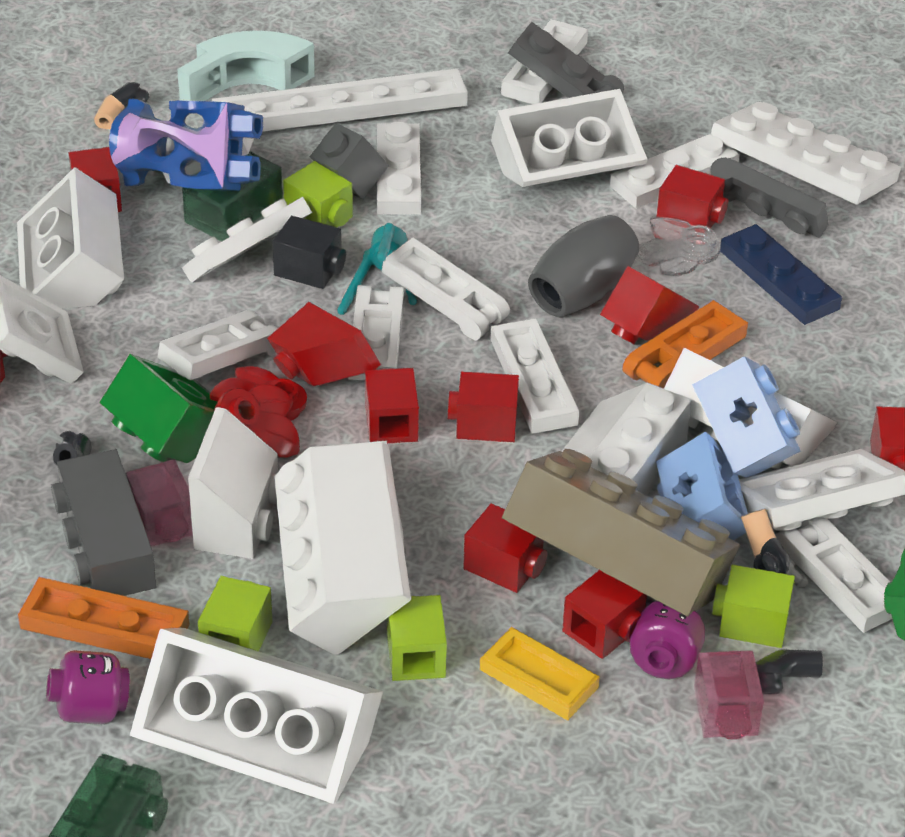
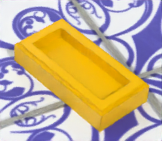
[479,627,600,721]

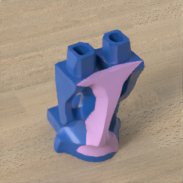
[109,99,263,191]

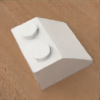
[188,407,278,559]

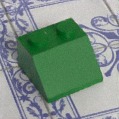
[99,354,218,463]

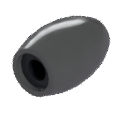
[528,215,640,317]

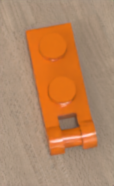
[622,300,748,389]

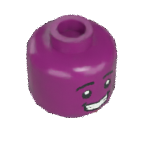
[630,601,705,680]
[46,650,130,724]

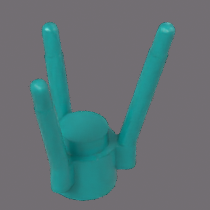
[337,223,417,315]

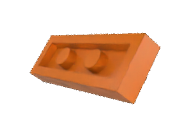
[18,577,190,659]

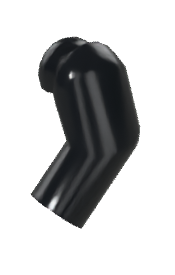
[53,431,92,465]
[751,649,823,694]

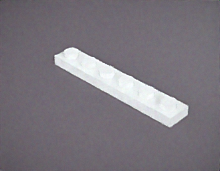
[212,68,468,131]

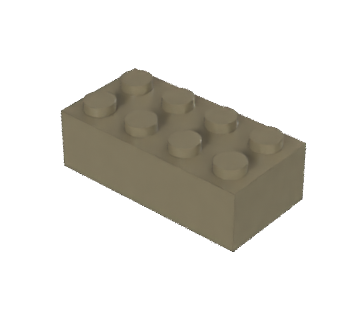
[502,449,741,617]

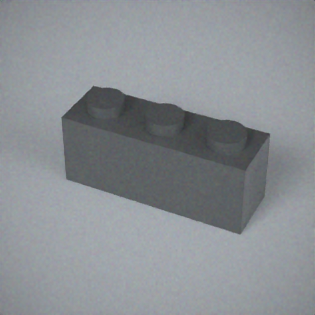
[51,449,157,596]

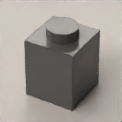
[309,123,389,200]

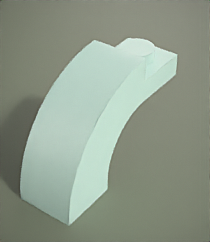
[177,31,315,101]

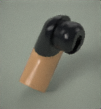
[94,82,150,130]
[741,509,790,574]

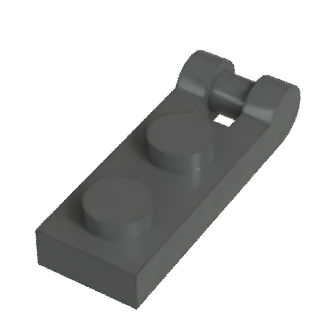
[508,21,624,98]
[710,157,828,238]

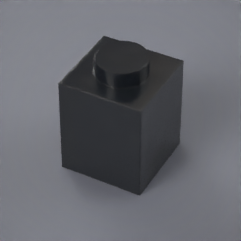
[272,215,346,289]

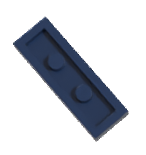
[720,224,842,325]

